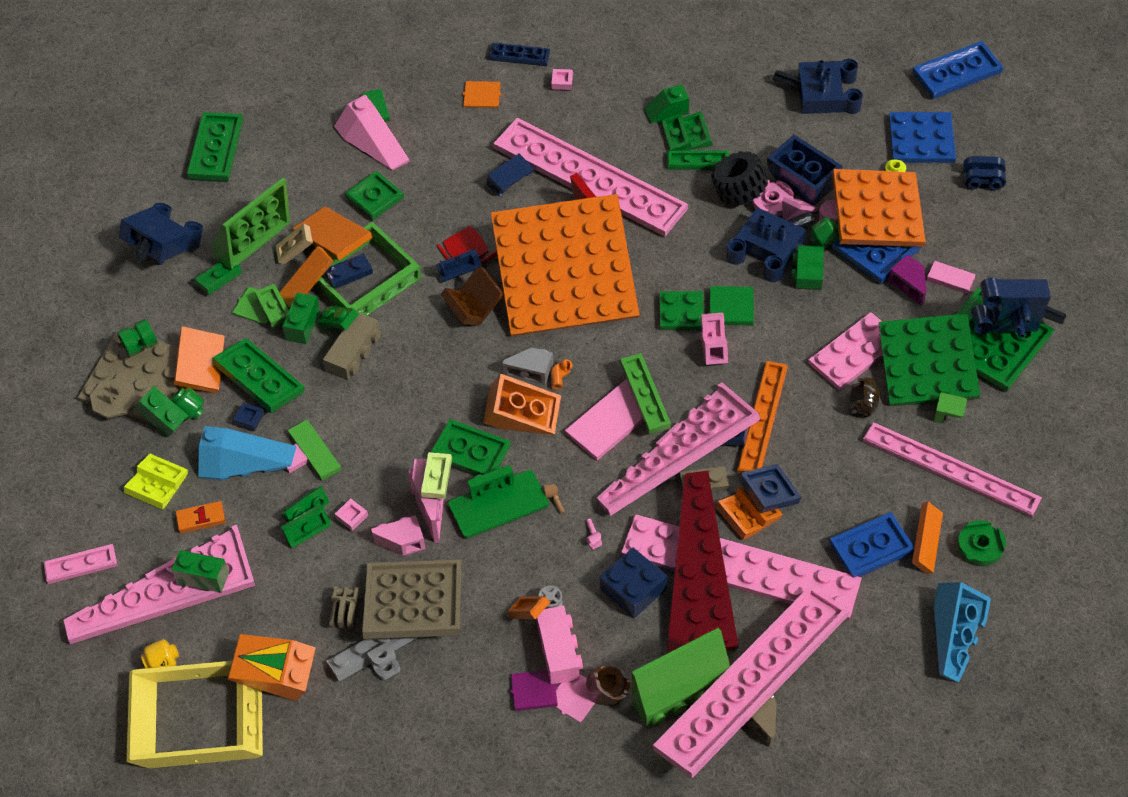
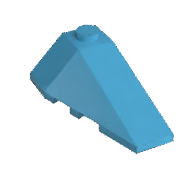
[198,426,297,481]
[934,582,991,683]

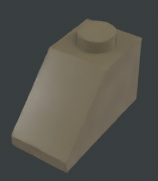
[746,695,777,747]

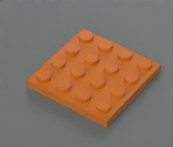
[832,169,926,247]

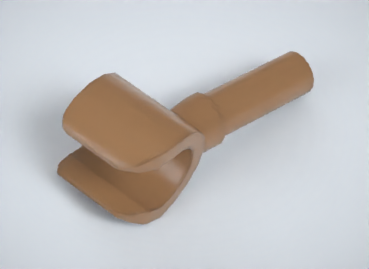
[544,484,565,514]

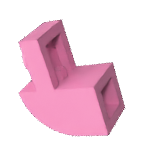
[701,312,728,365]

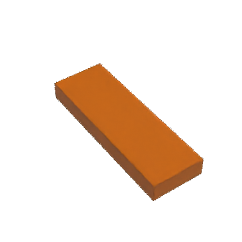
[279,246,334,308]
[912,502,943,574]

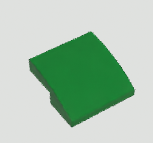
[662,111,713,151]

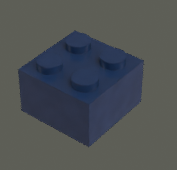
[600,547,668,619]

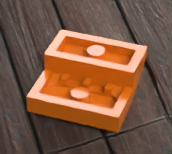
[715,487,783,540]

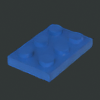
[829,512,915,578]

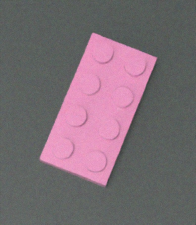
[808,312,882,391]

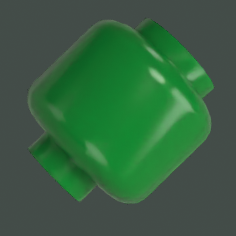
[809,217,839,249]
[170,388,204,420]

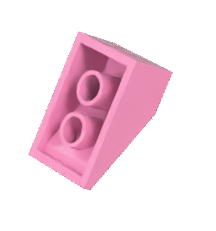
[409,459,444,543]

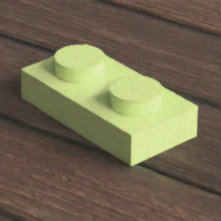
[421,452,452,499]

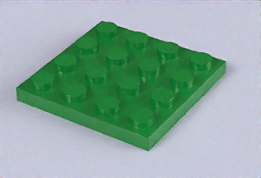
[957,287,1055,392]
[878,313,980,406]

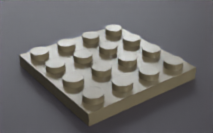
[78,330,180,422]
[362,560,462,639]

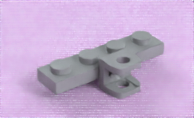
[326,637,418,681]

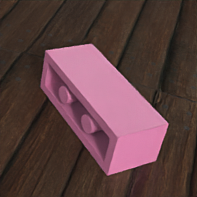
[536,606,583,684]

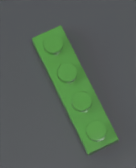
[620,353,671,434]

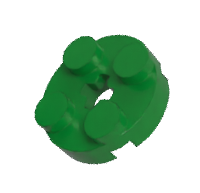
[957,520,1006,566]

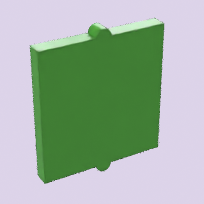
[232,287,268,325]

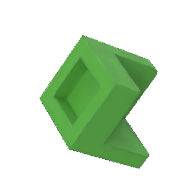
[934,392,967,424]

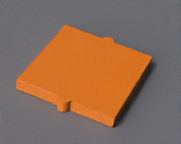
[463,81,502,108]

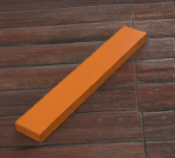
[737,360,788,474]

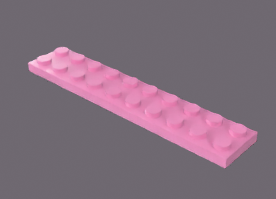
[494,118,688,237]
[621,515,862,621]
[653,585,849,778]

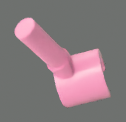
[586,519,602,550]

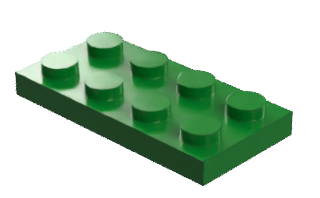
[187,112,244,181]
[212,338,305,413]

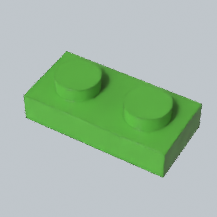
[255,284,289,327]

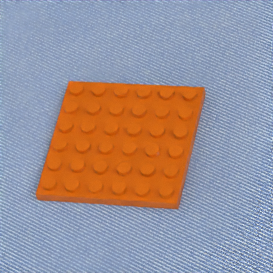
[491,194,640,337]

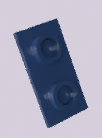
[436,249,483,282]

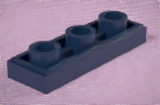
[489,42,550,67]

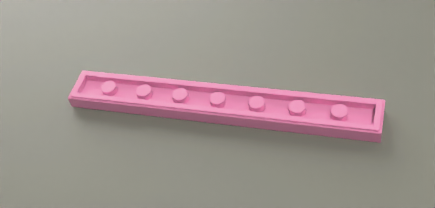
[863,422,1042,518]

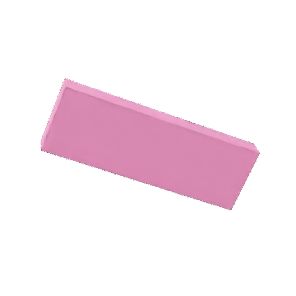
[44,544,118,584]

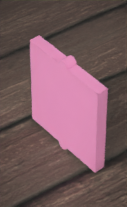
[555,674,596,723]

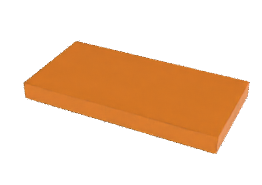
[292,207,373,260]

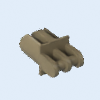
[329,586,359,629]

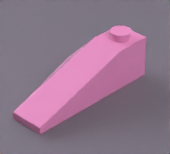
[334,95,410,170]

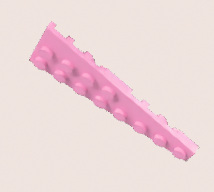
[597,383,760,516]
[64,525,255,644]

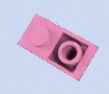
[371,516,425,556]

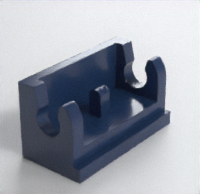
[487,153,534,196]

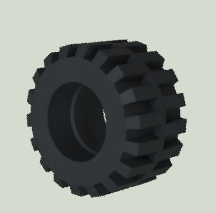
[711,151,768,206]

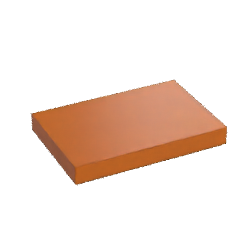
[174,326,225,393]

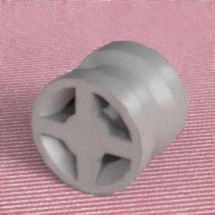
[539,586,563,609]

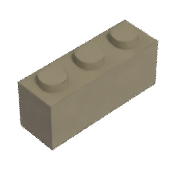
[323,312,381,380]

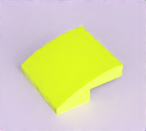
[124,454,188,510]

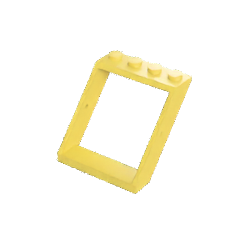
[127,661,263,768]

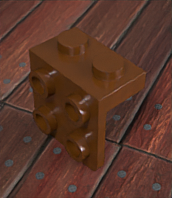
[441,267,503,326]

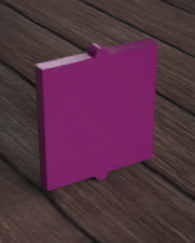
[511,670,558,711]

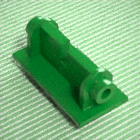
[281,486,330,522]

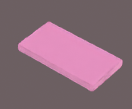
[565,379,644,461]

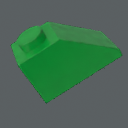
[644,84,689,124]

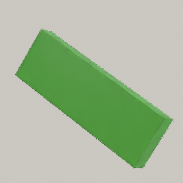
[288,420,342,481]

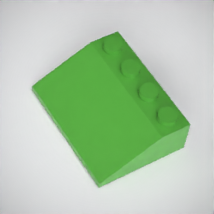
[211,178,290,270]
[632,628,730,727]

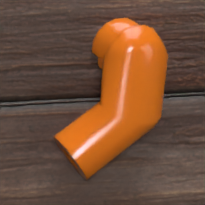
[551,359,573,389]

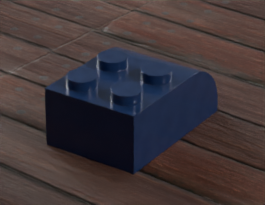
[767,134,843,206]

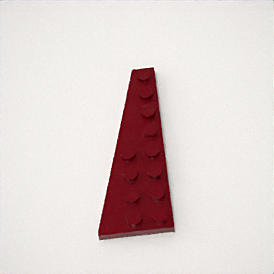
[667,470,739,654]

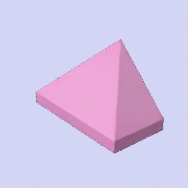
[782,197,818,221]

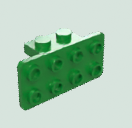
[449,465,549,539]

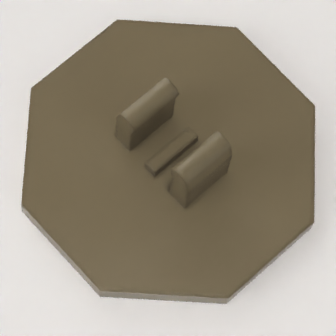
[90,378,137,419]

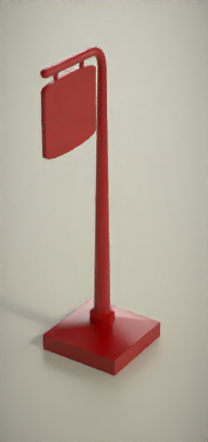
[437,172,596,264]

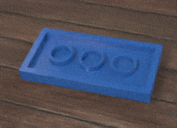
[912,41,1003,99]

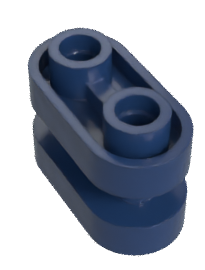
[963,156,1006,190]

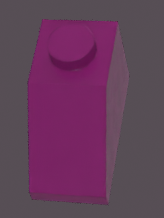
[889,255,927,305]

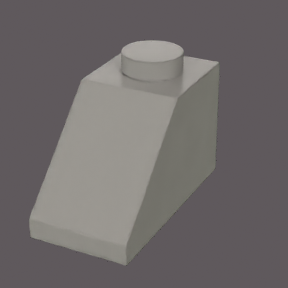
[503,348,553,385]

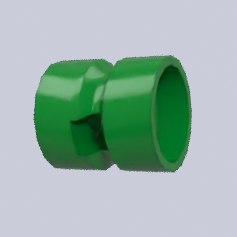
[117,319,158,357]

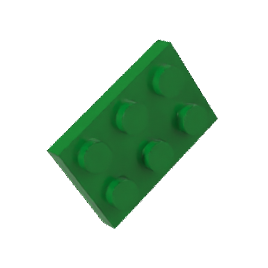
[431,419,511,476]

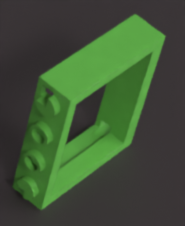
[315,222,422,316]

